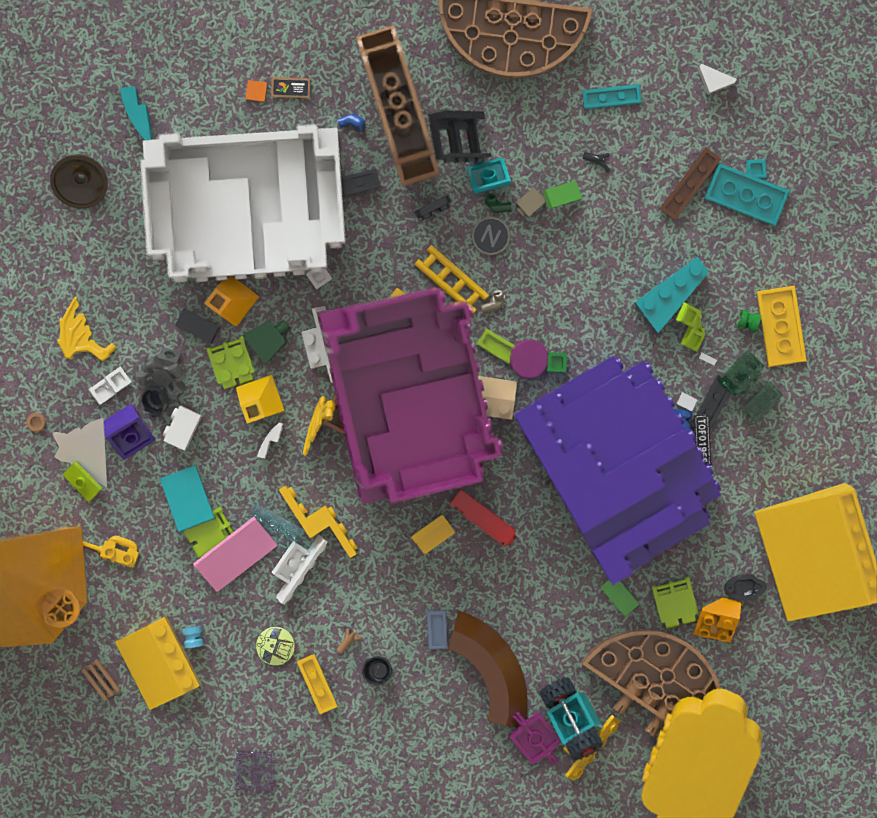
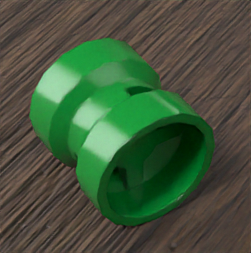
[737,309,761,333]

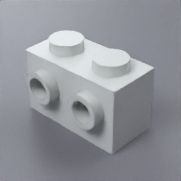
[163,406,203,451]

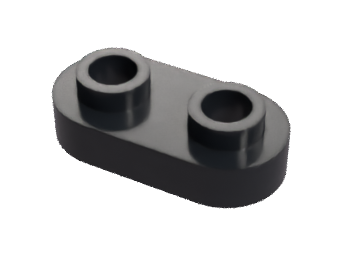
[414,195,452,221]

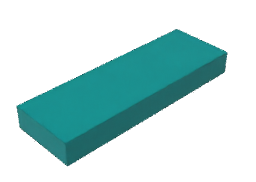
[582,84,642,110]

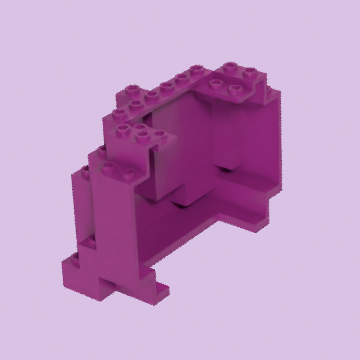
[317,287,503,504]

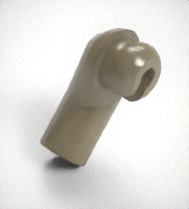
[481,290,505,314]

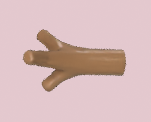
[336,629,362,654]

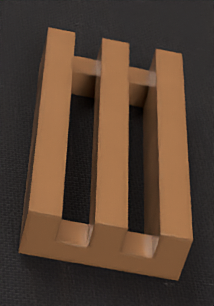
[82,659,120,701]

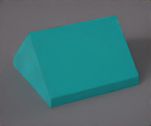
[466,157,512,196]

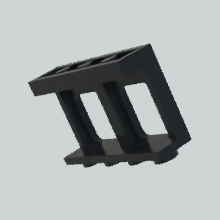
[428,110,492,164]

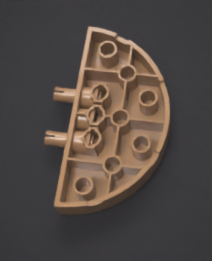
[438,0,592,79]
[581,629,721,737]

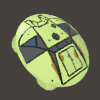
[256,627,295,665]

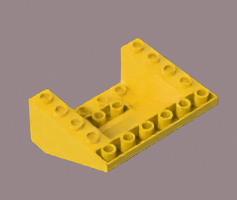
[754,483,877,621]

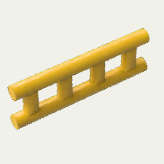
[414,245,489,313]

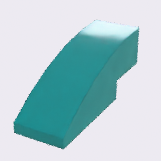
[120,86,153,140]

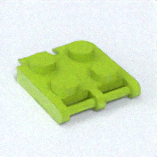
[206,336,255,389]
[184,506,233,558]
[651,576,698,629]

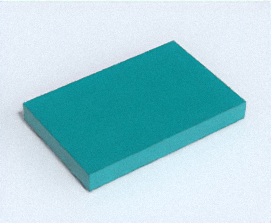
[160,465,215,533]

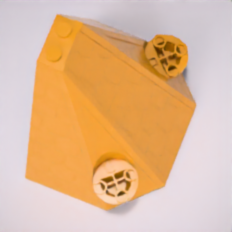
[0,526,88,647]

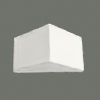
[698,64,736,95]

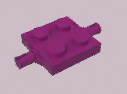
[509,711,561,765]

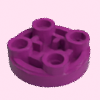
[510,340,548,378]

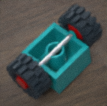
[539,677,604,760]

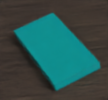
[704,163,790,226]

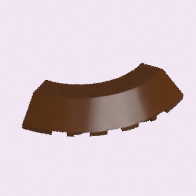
[448,610,528,728]

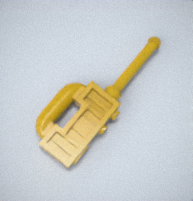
[83,536,140,568]

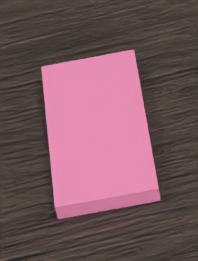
[193,517,278,592]

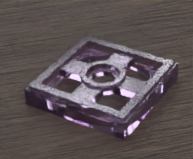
[235,751,275,791]

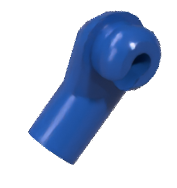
[337,114,366,131]

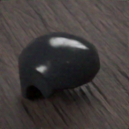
[141,386,170,417]
[362,656,392,685]

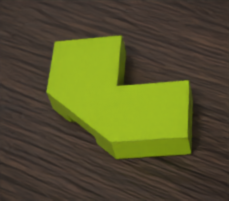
[676,303,705,352]

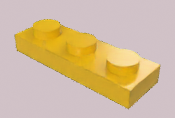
[297,653,338,714]

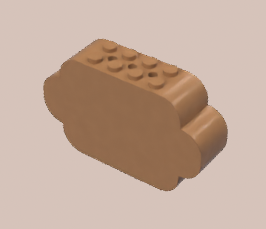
[356,25,440,187]

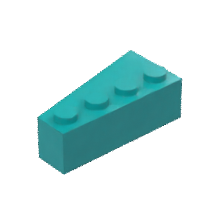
[634,257,709,334]

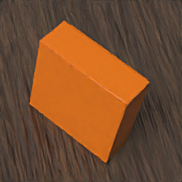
[246,80,268,102]

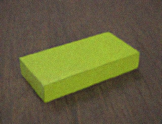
[476,328,515,364]

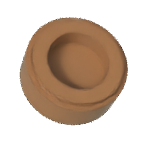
[26,413,46,432]

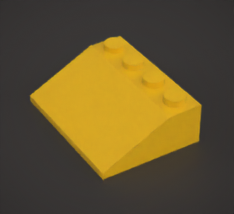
[115,616,201,710]

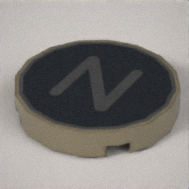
[472,217,510,255]

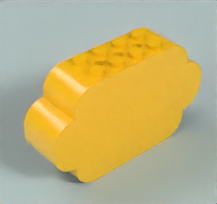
[641,689,762,818]

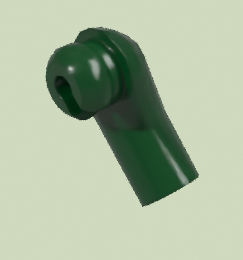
[485,194,512,213]

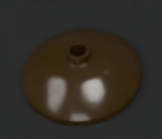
[50,154,108,209]

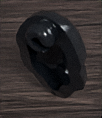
[724,574,767,601]

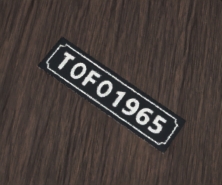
[694,414,712,467]

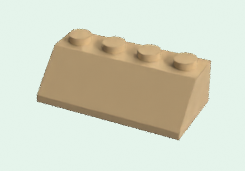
[478,376,517,420]

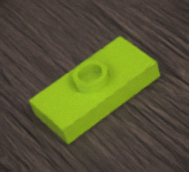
[62,461,103,502]

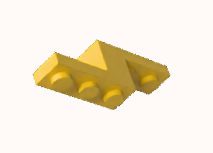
[279,485,358,558]

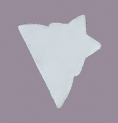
[53,418,107,487]

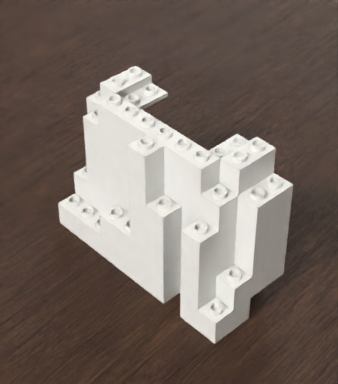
[141,125,345,282]

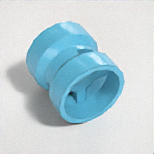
[182,626,204,648]

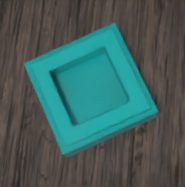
[746,159,767,179]

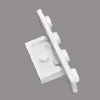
[301,306,333,383]
[272,535,327,605]

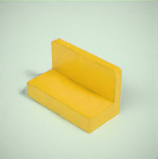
[411,514,455,554]

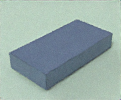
[427,610,448,650]

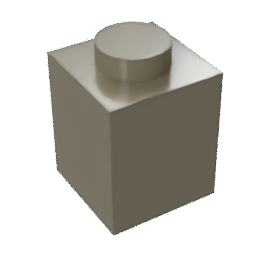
[516,187,546,218]

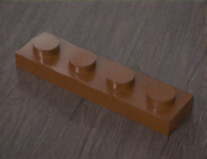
[659,148,721,221]

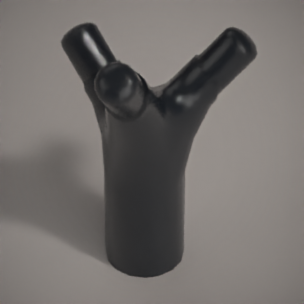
[583,152,610,172]

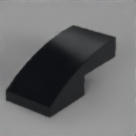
[175,308,220,344]

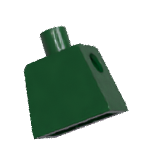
[242,320,291,364]

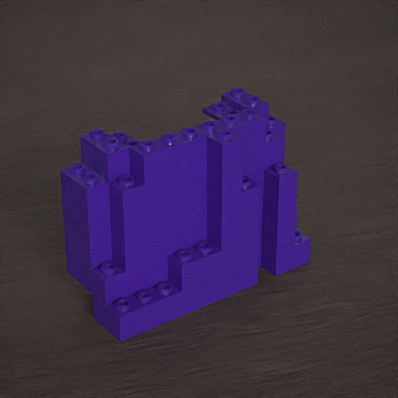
[513,356,722,585]

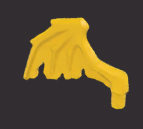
[57,297,117,361]
[303,396,335,456]

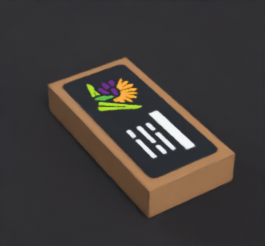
[271,77,310,99]

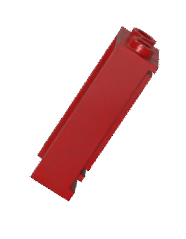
[449,488,517,547]

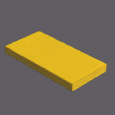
[756,286,807,367]

